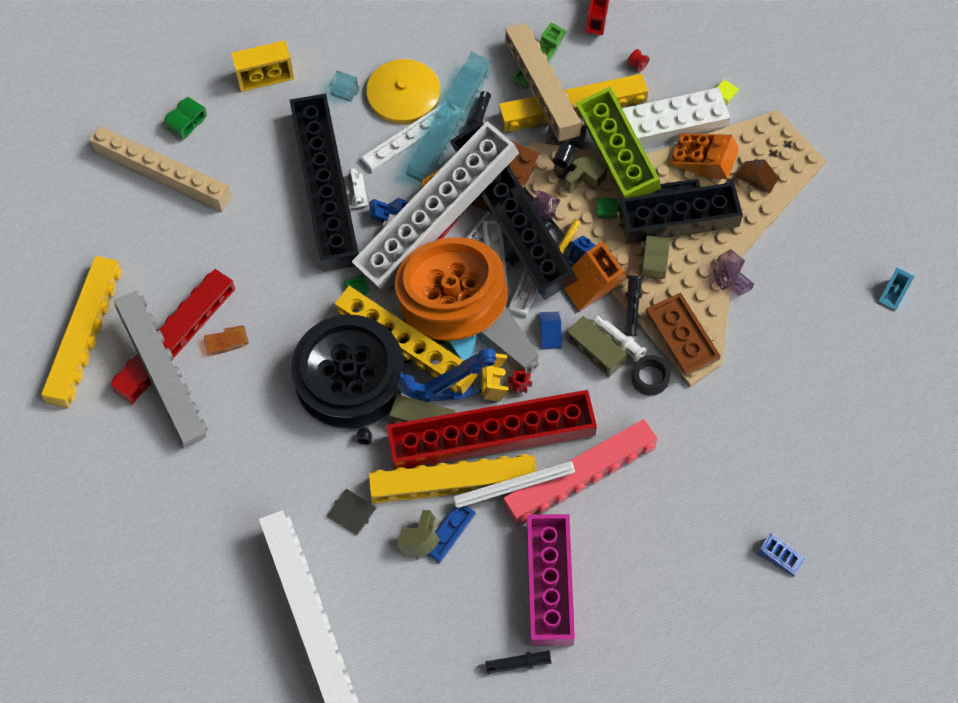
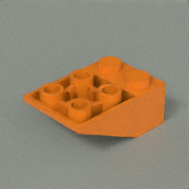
[669,133,739,179]
[564,241,627,311]

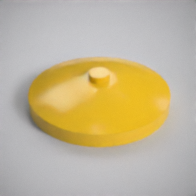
[366,59,440,124]

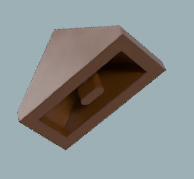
[736,159,779,194]

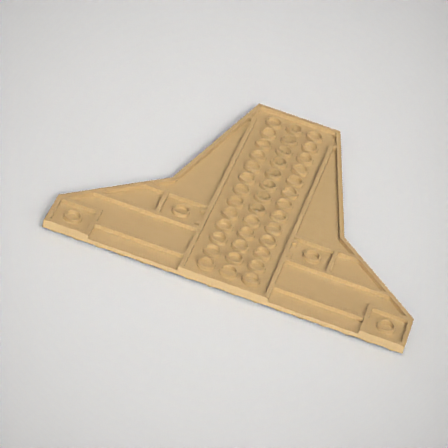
[523,110,826,387]

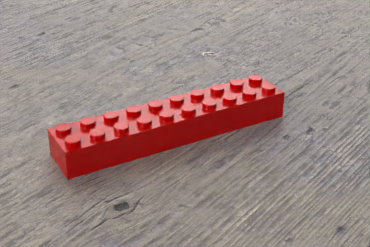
[386,390,597,469]

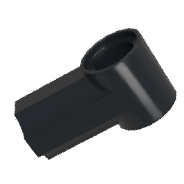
[552,143,575,178]

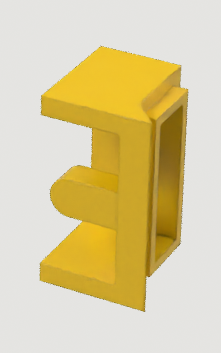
[481,353,508,402]

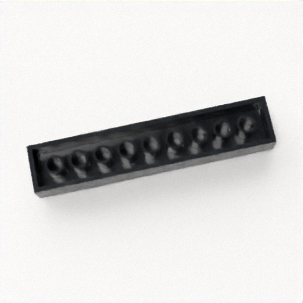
[289,93,359,272]
[450,121,578,300]

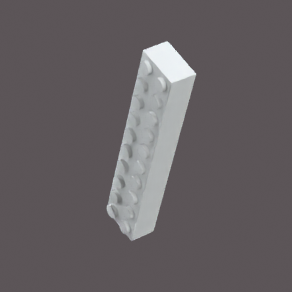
[352,121,519,293]
[259,510,359,703]

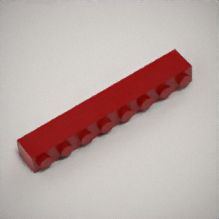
[110,269,236,405]

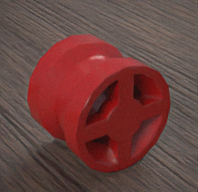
[627,49,650,72]

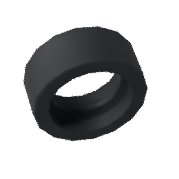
[631,355,671,396]

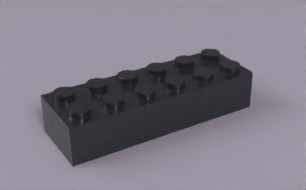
[618,182,743,244]

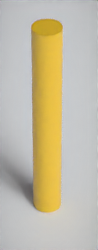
[558,219,581,253]

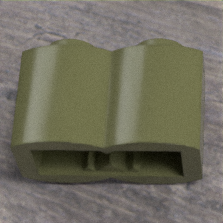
[638,236,670,279]

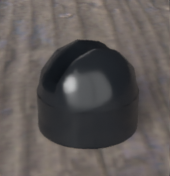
[355,428,372,445]

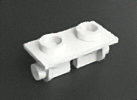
[344,169,368,209]

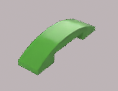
[510,22,566,88]

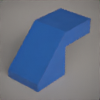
[369,198,409,223]

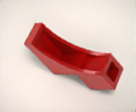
[585,0,610,35]

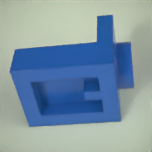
[565,236,596,266]

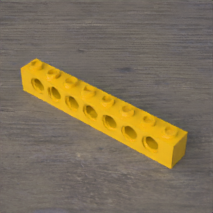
[334,286,477,394]

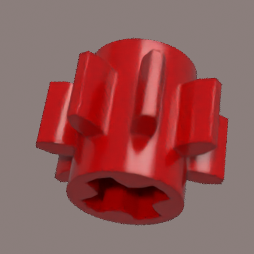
[508,369,532,395]

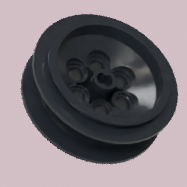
[291,315,405,429]

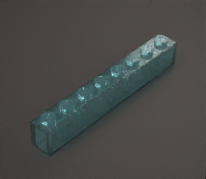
[406,51,492,182]

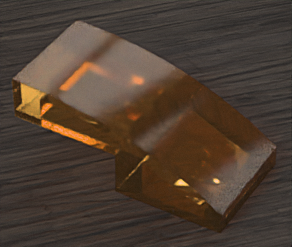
[204,325,249,356]

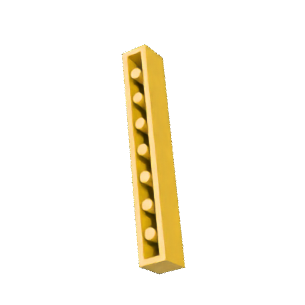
[499,73,648,132]
[41,256,122,408]
[369,454,536,504]

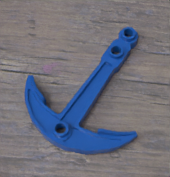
[397,349,496,402]

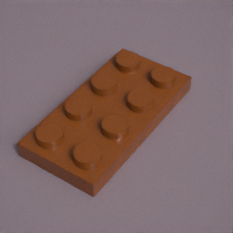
[471,140,541,214]
[646,292,721,376]

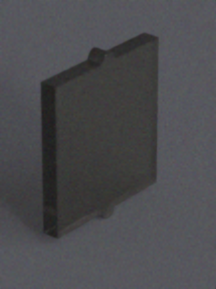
[327,489,376,536]

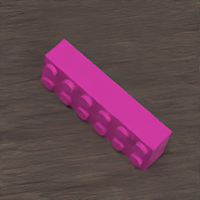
[526,514,575,646]

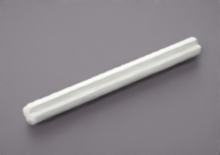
[454,461,575,508]

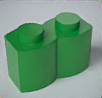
[164,97,207,140]

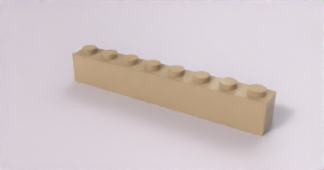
[505,23,583,141]
[90,126,232,212]

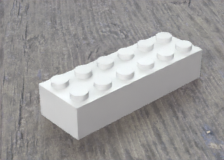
[622,87,731,149]

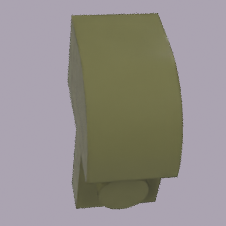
[564,157,608,193]
[397,510,440,557]

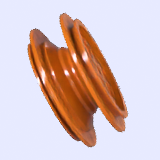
[395,237,508,340]

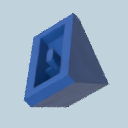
[539,311,562,349]

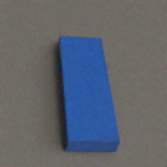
[427,506,476,564]

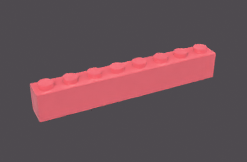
[503,419,658,525]

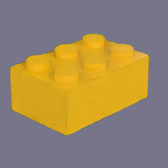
[231,40,294,92]

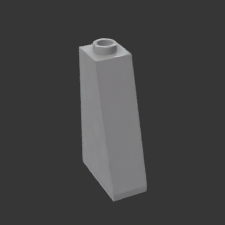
[476,306,539,374]

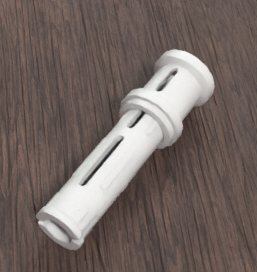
[594,315,647,363]

